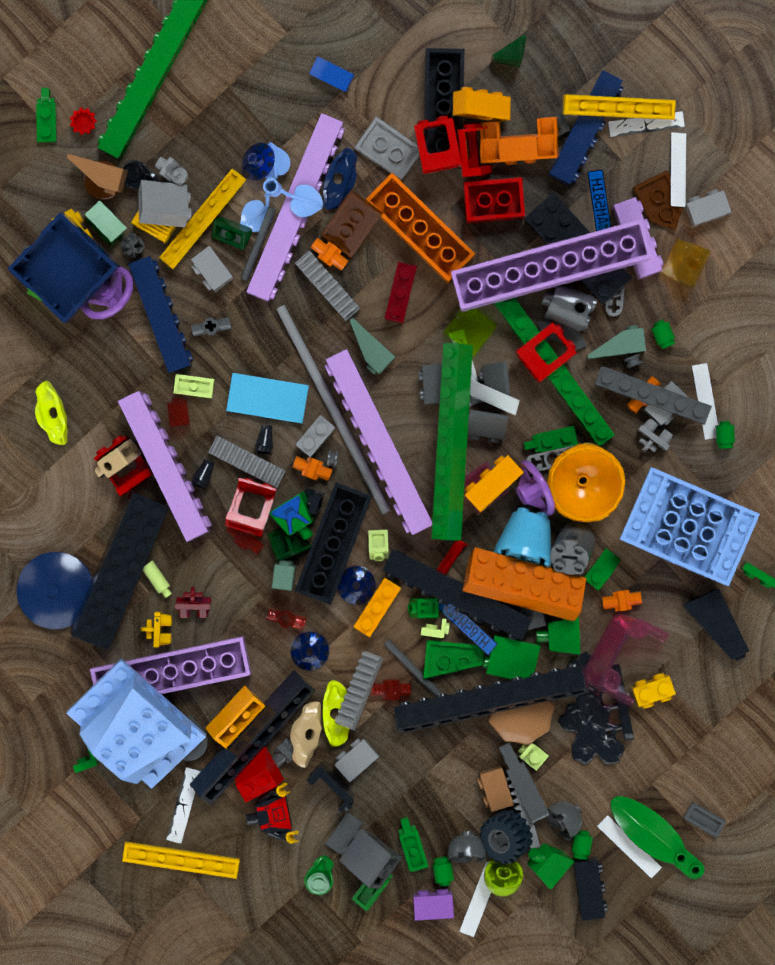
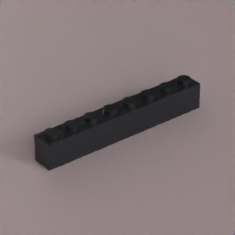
[383,549,533,641]
[190,670,316,805]

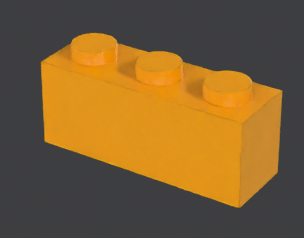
[453,87,511,122]
[464,455,524,512]
[353,577,401,637]
[205,686,265,748]

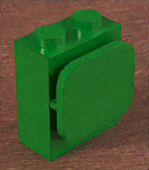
[483,634,540,679]

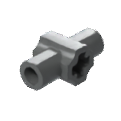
[191,317,232,337]
[272,738,294,769]

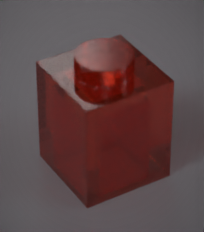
[167,398,191,427]

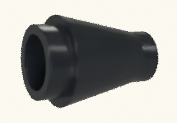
[254,425,273,454]
[192,459,214,489]

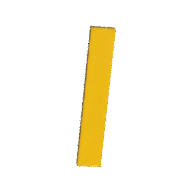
[563,94,676,120]
[159,169,246,269]
[122,842,240,879]

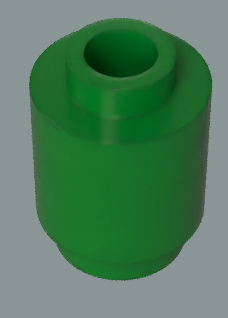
[651,319,676,349]
[715,421,735,449]
[571,830,593,860]
[432,856,454,886]

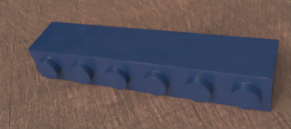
[548,70,624,187]
[128,256,193,374]

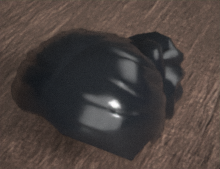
[123,160,159,189]

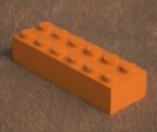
[366,173,475,284]
[462,547,586,621]

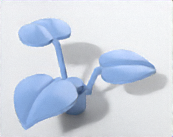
[240,142,323,232]

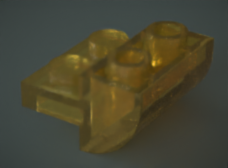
[660,238,711,288]

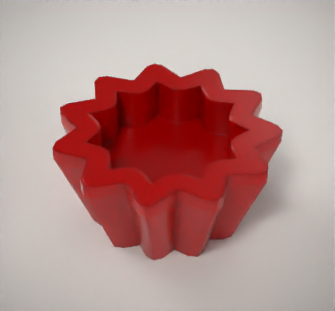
[69,107,97,135]

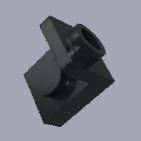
[305,488,325,515]

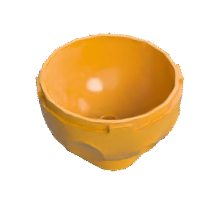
[547,443,625,522]

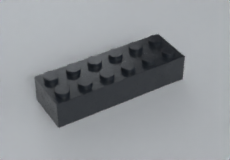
[424,48,465,169]
[524,192,632,306]
[295,482,372,605]

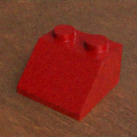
[235,746,285,803]

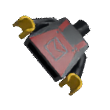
[246,783,299,844]

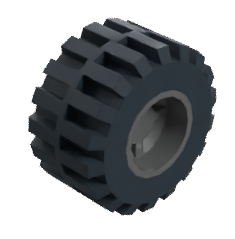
[479,810,533,864]

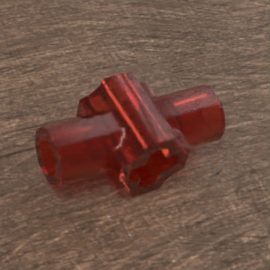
[226,527,265,554]
[266,608,307,630]
[372,679,412,700]

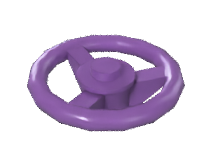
[82,267,133,319]
[516,460,555,516]

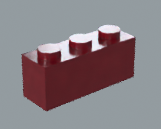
[384,262,417,325]

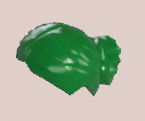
[304,855,334,895]

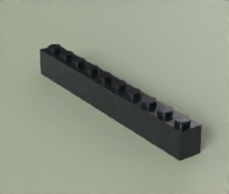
[394,664,590,734]

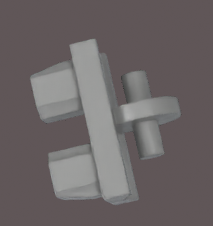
[155,157,188,185]
[637,418,673,453]

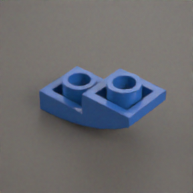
[309,56,354,92]

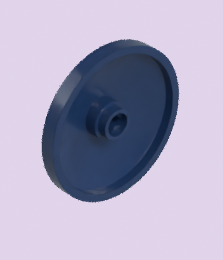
[17,552,93,629]

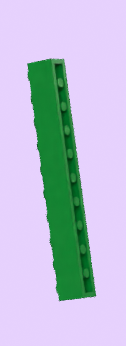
[97,0,208,161]
[493,298,615,446]
[431,343,473,540]

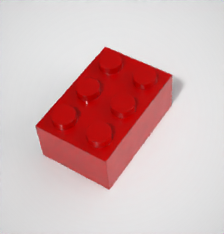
[463,177,525,224]

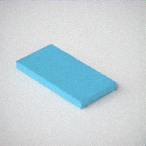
[226,373,309,424]

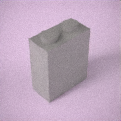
[138,180,192,227]

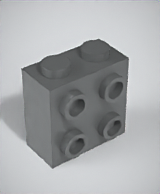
[419,364,442,405]

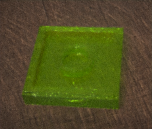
[443,308,497,356]

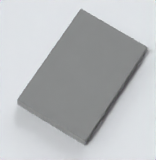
[354,117,420,182]

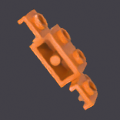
[480,117,559,165]

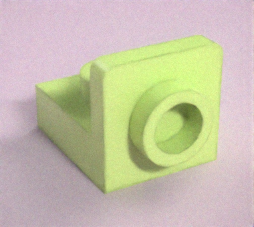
[368,530,389,561]
[421,618,450,638]
[518,742,548,771]

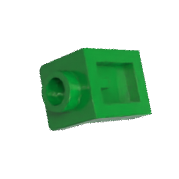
[407,598,439,618]
[73,748,100,773]

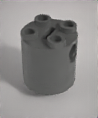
[541,284,598,332]
[550,523,596,575]

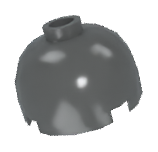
[546,801,582,840]
[448,831,487,863]

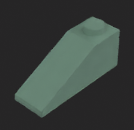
[350,318,395,375]
[586,325,646,360]

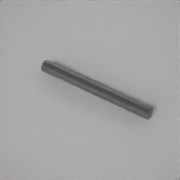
[241,206,276,281]
[384,639,443,697]

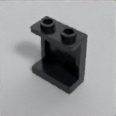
[306,762,354,813]

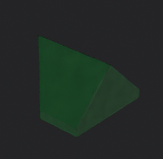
[491,34,527,68]
[267,528,312,562]

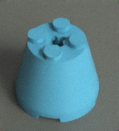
[494,508,551,568]

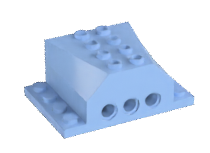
[619,467,760,586]
[67,658,206,789]

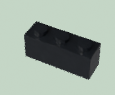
[573,857,608,921]

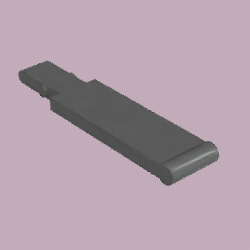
[499,743,550,824]

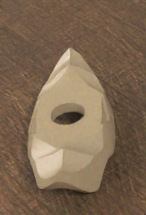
[290,701,322,768]

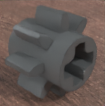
[120,233,145,258]

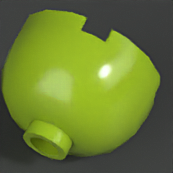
[484,858,523,896]

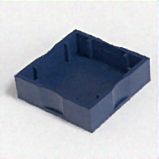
[7,212,121,323]

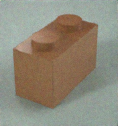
[477,766,514,812]

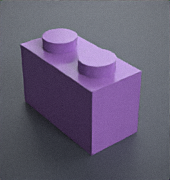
[413,889,454,920]

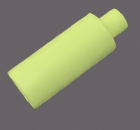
[143,561,172,598]

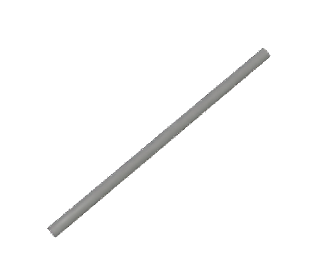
[276,305,391,515]

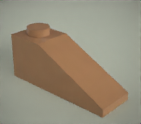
[67,154,128,195]

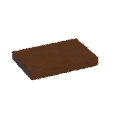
[321,190,383,258]

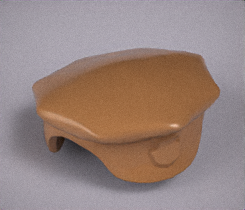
[489,701,554,745]

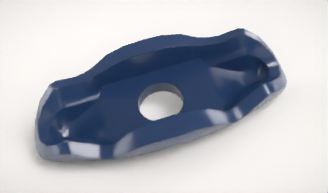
[322,147,357,210]

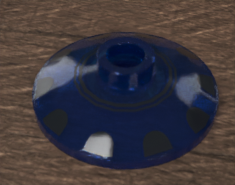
[242,143,275,181]
[338,566,376,605]
[291,632,329,670]

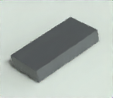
[683,801,726,838]
[325,811,363,854]

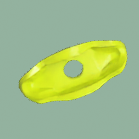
[35,381,68,445]
[322,680,349,747]

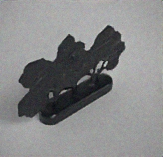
[557,651,634,765]

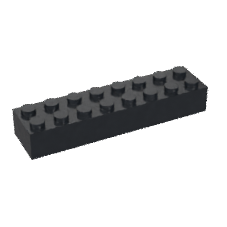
[70,490,169,650]

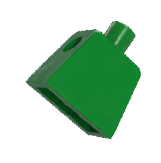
[536,617,581,654]
[527,843,575,890]

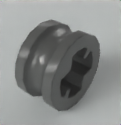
[624,354,643,369]
[327,450,339,468]

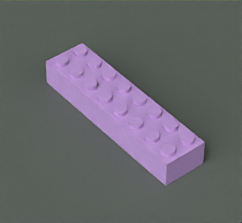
[118,391,212,541]
[90,636,252,694]

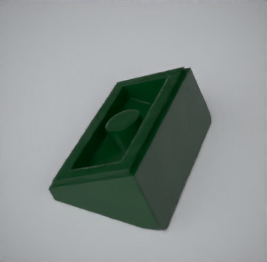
[211,217,253,250]

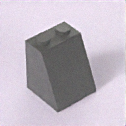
[339,829,402,889]

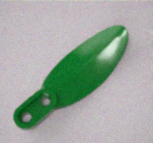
[611,796,705,879]

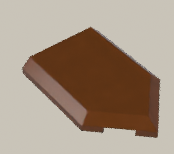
[632,170,683,230]

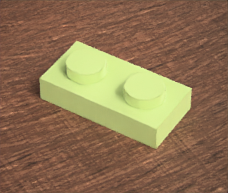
[173,374,215,398]

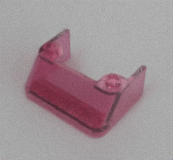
[585,614,669,707]

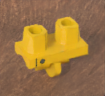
[141,611,172,647]

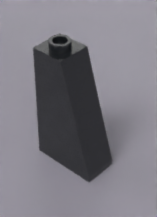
[682,588,749,661]

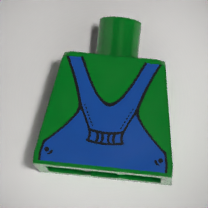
[269,491,315,541]

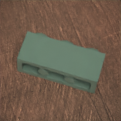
[272,560,297,590]

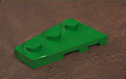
[423,640,484,679]

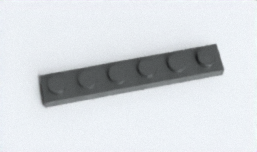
[595,366,712,425]

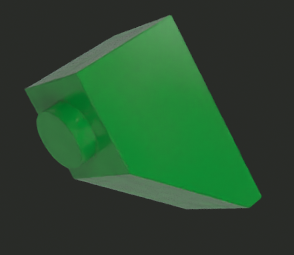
[582,548,621,591]

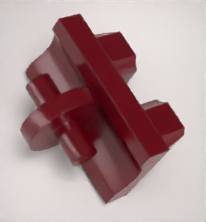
[175,587,212,618]

